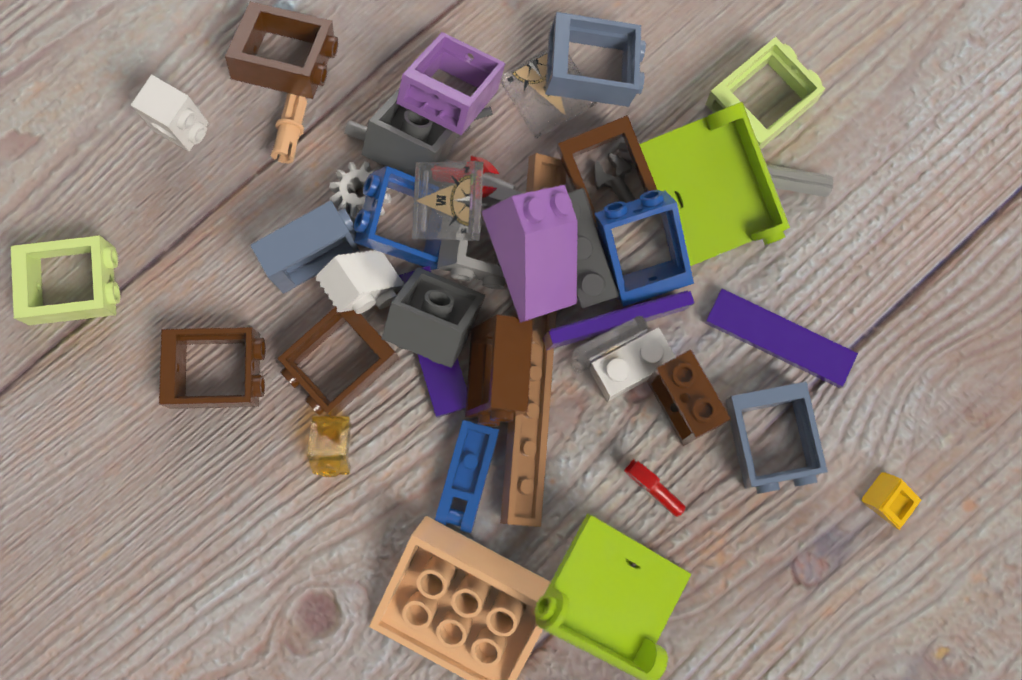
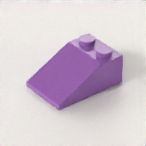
[481,185,578,322]

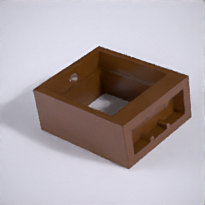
[225,1,339,99]
[557,115,657,225]
[277,306,399,418]
[465,314,533,426]
[159,327,266,409]
[647,349,731,446]

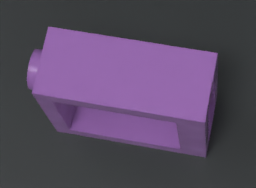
[396,32,506,135]

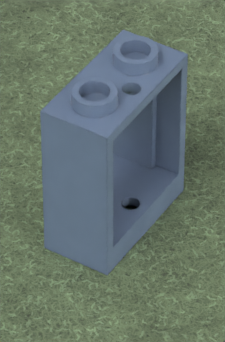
[545,12,646,107]
[250,200,360,294]
[725,382,828,494]

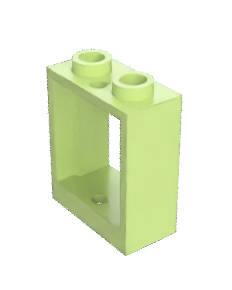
[705,37,825,149]
[11,235,120,325]

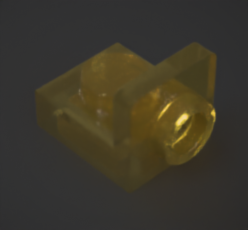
[307,416,352,478]

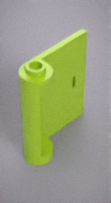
[639,102,790,266]
[535,513,692,680]

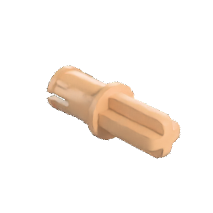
[271,93,307,163]

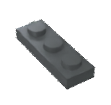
[568,188,619,308]

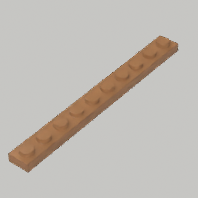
[500,153,567,527]

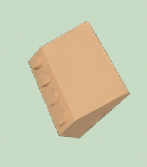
[369,516,550,680]

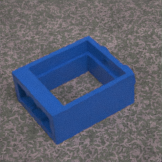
[354,166,445,270]
[594,190,694,307]

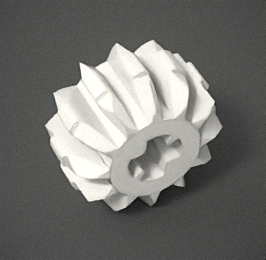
[329,161,392,224]

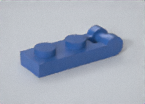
[435,420,499,534]

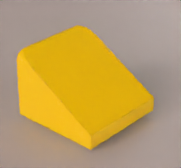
[862,472,921,530]

